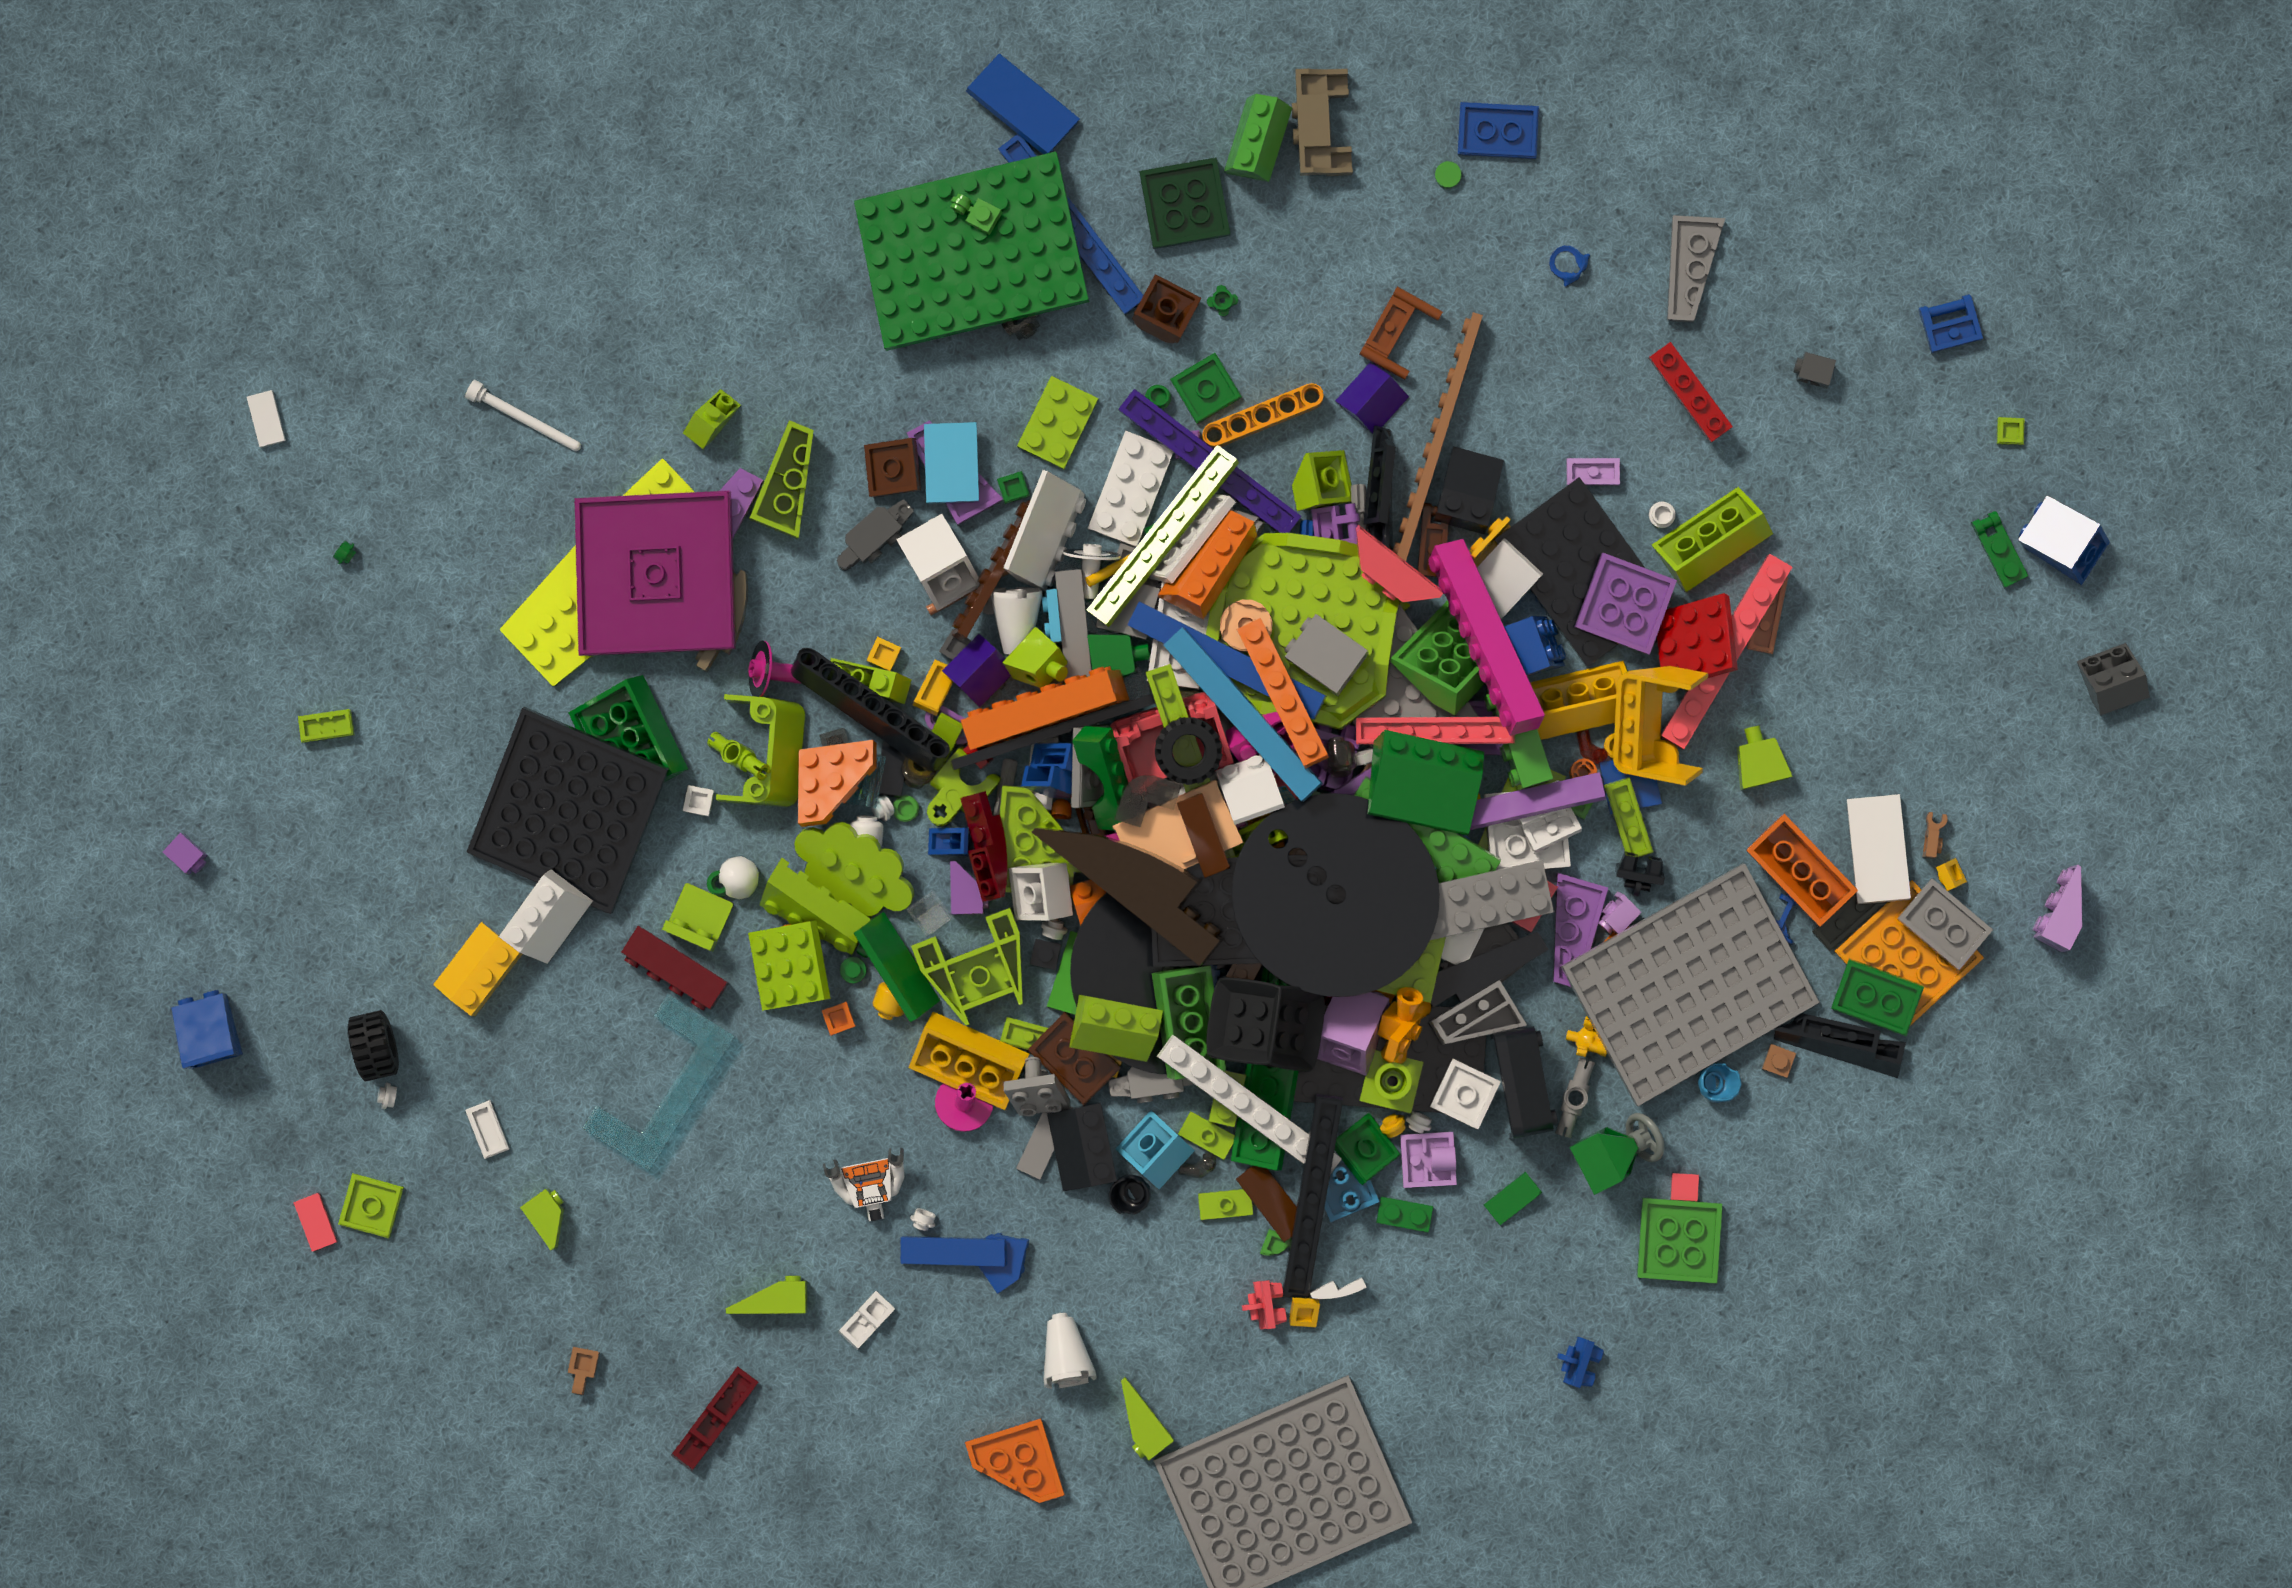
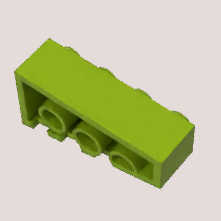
[749,420,814,539]
[760,858,871,955]

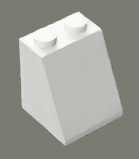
[896,514,980,611]

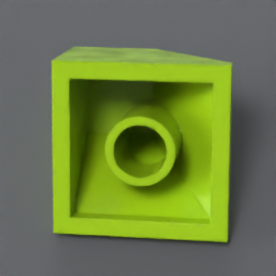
[1292,450,1352,511]

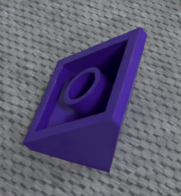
[1335,362,1409,434]
[942,633,1011,708]

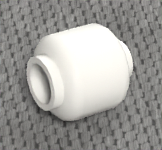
[850,815,883,847]

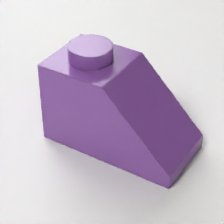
[950,861,989,915]

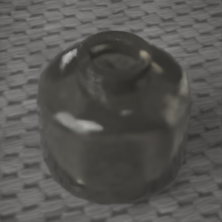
[1322,737,1357,778]

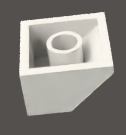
[1216,755,1285,825]
[1009,863,1073,921]

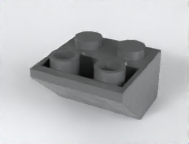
[2077,643,2150,716]

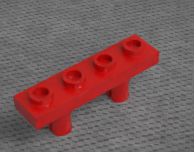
[1648,342,1733,443]

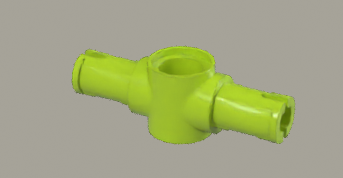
[707,732,770,780]

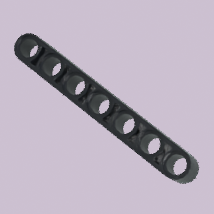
[791,648,950,772]

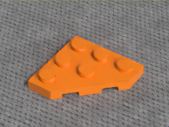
[798,740,877,827]
[965,1418,1065,1503]

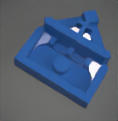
[979,1233,1029,1294]

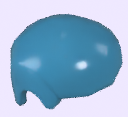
[1698,1063,1742,1103]

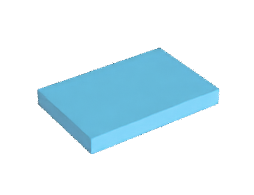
[924,422,979,504]

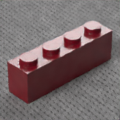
[621,926,729,1011]

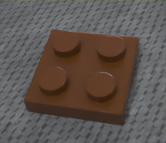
[864,438,921,498]

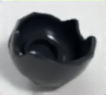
[1108,1175,1152,1215]

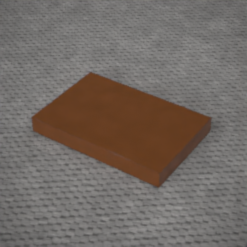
[1028,1012,1122,1105]

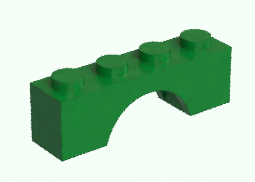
[1072,726,1137,830]

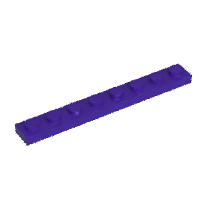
[1118,389,1301,533]

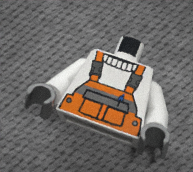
[823,1148,905,1221]

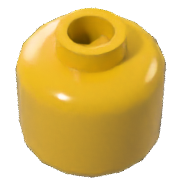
[872,982,904,1020]

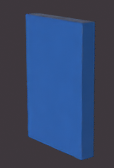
[1458,102,1539,159]

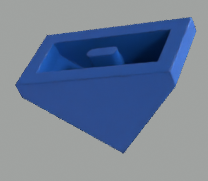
[928,828,970,856]

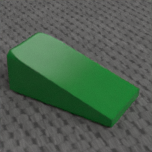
[1484,1172,1542,1225]

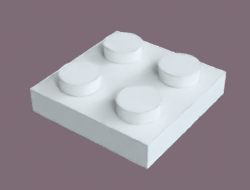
[1430,1059,1501,1129]

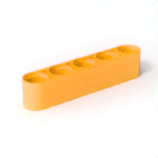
[1202,383,1324,449]

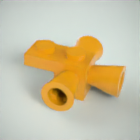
[1377,987,1431,1064]

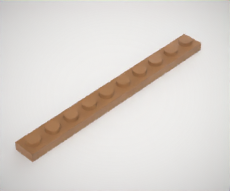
[1393,312,1483,561]

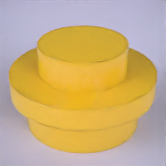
[1380,1114,1406,1138]

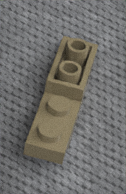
[695,569,748,672]

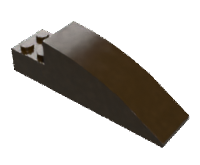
[1032,827,1223,966]

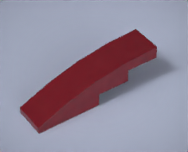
[671,1366,759,1471]

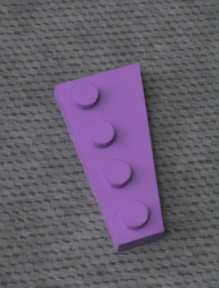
[907,420,1003,525]
[720,468,764,539]
[1553,873,1608,987]

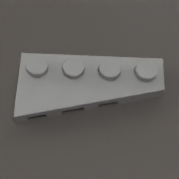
[1667,215,1725,322]

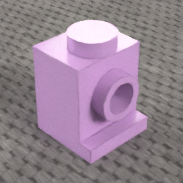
[1598,892,1642,934]

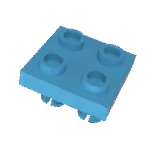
[1325,1160,1379,1222]

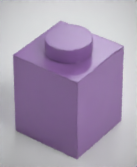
[163,833,208,874]

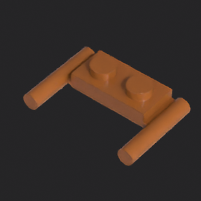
[1359,286,1443,380]

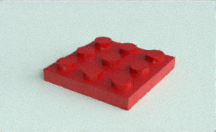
[1657,593,1738,678]

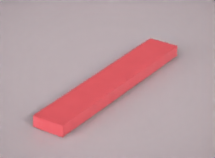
[1356,717,1515,744]

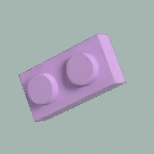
[1566,458,1620,486]

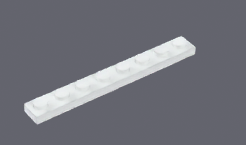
[1157,1035,1342,1175]

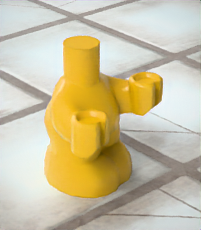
[1565,1016,1607,1057]

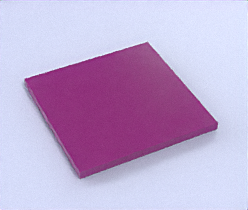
[574,491,736,656]

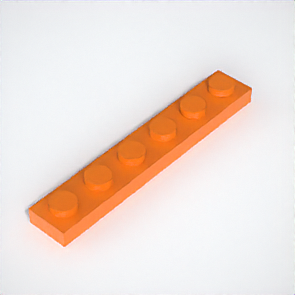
[1237,618,1329,769]

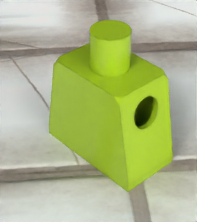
[1002,627,1068,688]
[1737,725,1792,790]

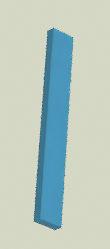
[1163,627,1323,802]

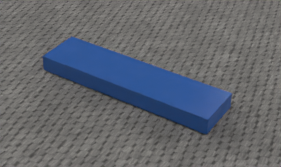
[901,1236,1006,1267]

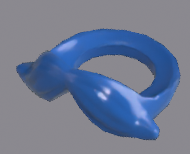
[1549,245,1590,287]

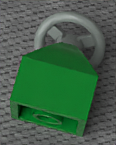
[1570,1113,1664,1195]

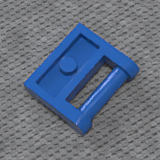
[1918,294,1983,353]

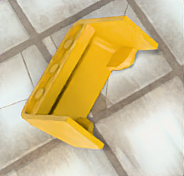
[1613,666,1708,786]

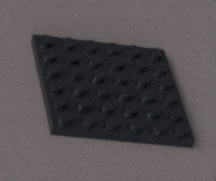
[467,707,670,914]

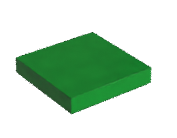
[1170,353,1242,424]
[1335,1113,1401,1185]

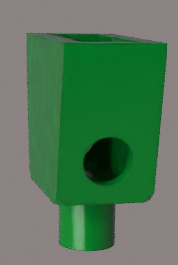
[1087,635,1150,678]

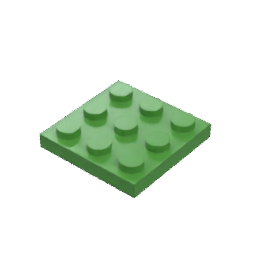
[1637,1198,1722,1283]

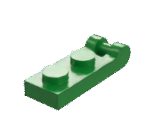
[1971,511,2028,588]

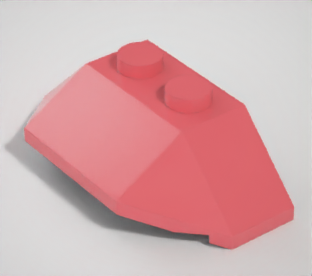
[1355,525,1443,602]

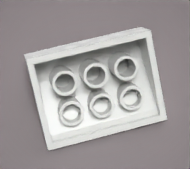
[1004,470,1086,591]

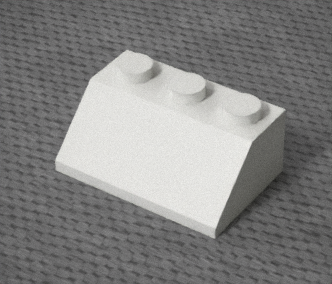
[499,870,593,964]

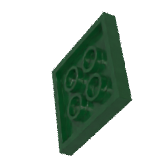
[1139,157,1230,249]

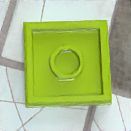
[338,1173,404,1238]

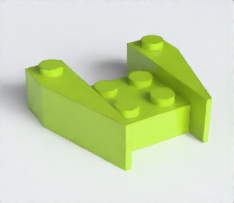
[911,907,1023,1025]

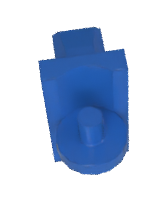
[1557,1337,1604,1388]

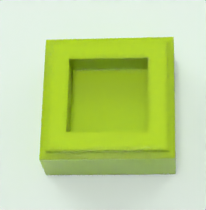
[1997,417,2025,445]

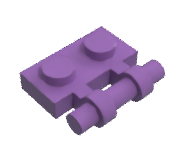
[1311,503,1360,544]

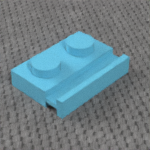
[1042,589,1062,645]

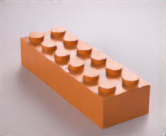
[961,666,1130,750]

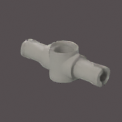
[1555,1058,1595,1138]

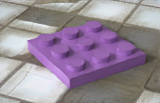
[1575,553,1677,655]

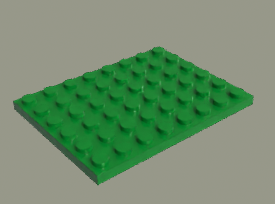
[854,151,1090,351]

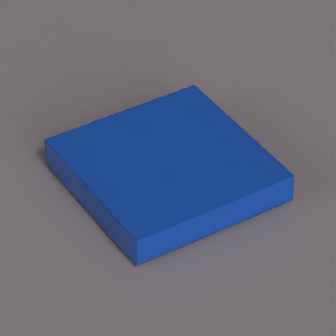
[1599,760,1662,814]

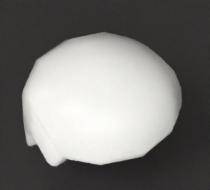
[719,856,759,899]

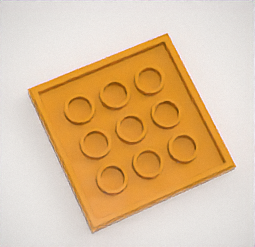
[1834,880,1984,1026]

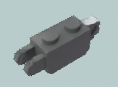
[836,499,914,571]

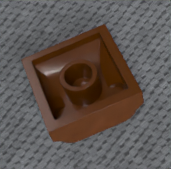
[1132,274,1201,343]

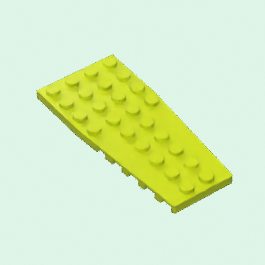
[500,458,694,686]

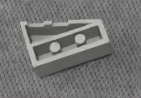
[1429,980,1527,1045]

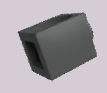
[1793,352,1836,389]

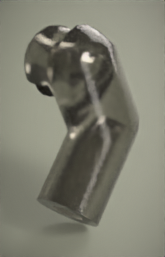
[1179,1152,1217,1178]

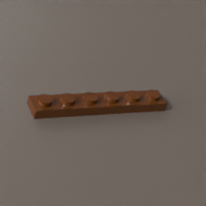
[951,500,1030,640]

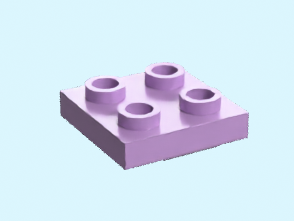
[1400,1132,1457,1188]

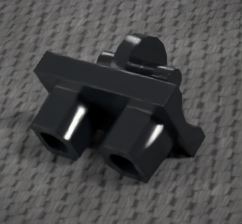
[1615,851,1665,897]

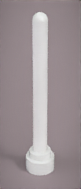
[465,379,581,451]

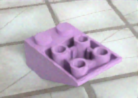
[2032,865,2082,952]

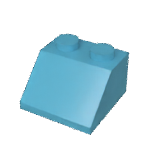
[1116,1110,1195,1189]

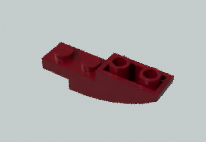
[960,791,1008,902]

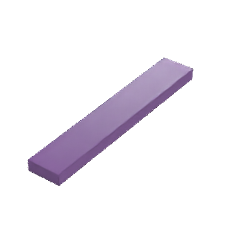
[1470,772,1606,830]

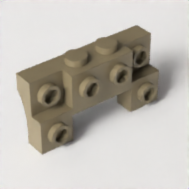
[1291,68,1353,176]

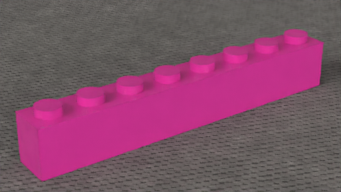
[1429,539,1545,736]

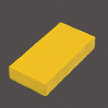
[913,659,954,716]

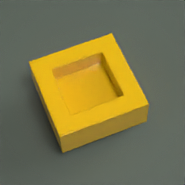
[866,637,902,671]
[1936,858,1967,891]
[1289,1297,1320,1327]

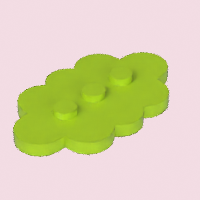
[794,822,914,916]

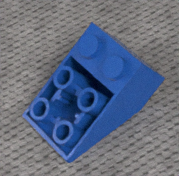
[1504,616,1566,676]

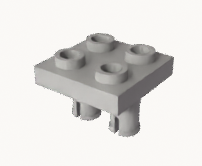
[1004,1057,1070,1116]

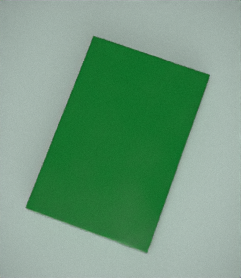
[1831,958,1925,1036]

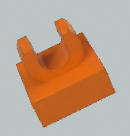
[822,1002,856,1036]

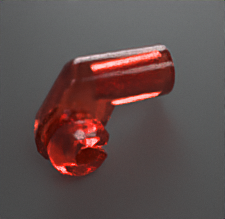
[1576,730,1608,764]

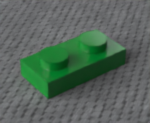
[1376,1197,1433,1232]

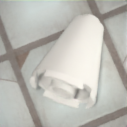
[990,587,1043,655]
[1043,1313,1096,1388]

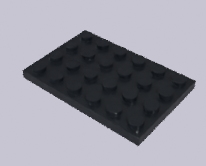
[1494,477,1672,667]

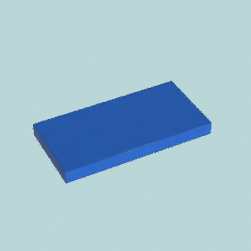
[966,53,1080,154]

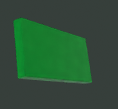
[854,912,940,1022]

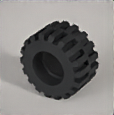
[1155,717,1222,785]
[348,1010,399,1082]

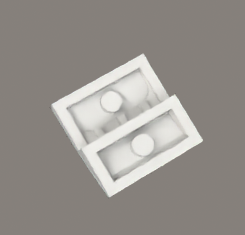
[1517,780,1582,854]

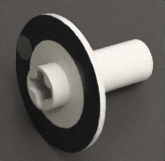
[1063,544,1121,599]

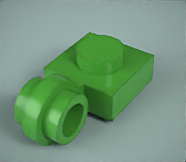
[950,193,1003,235]

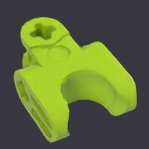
[927,747,1001,826]

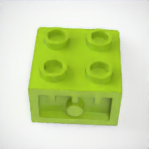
[662,883,734,952]

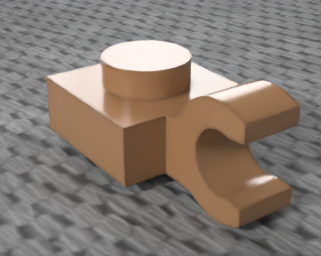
[1922,812,1947,859]
[568,1347,600,1395]

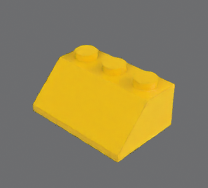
[433,922,523,1017]

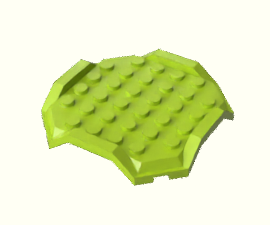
[1206,533,1400,730]

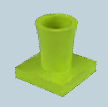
[1359,1050,1423,1114]

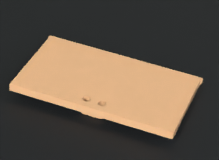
[1113,779,1243,869]

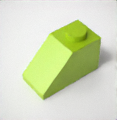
[520,1188,564,1250]

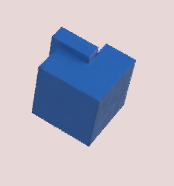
[1021,743,1073,798]

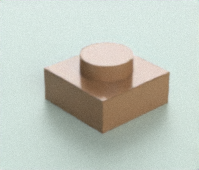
[1762,1044,1796,1078]

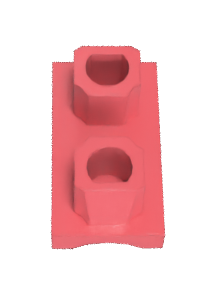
[1241,1280,1287,1329]

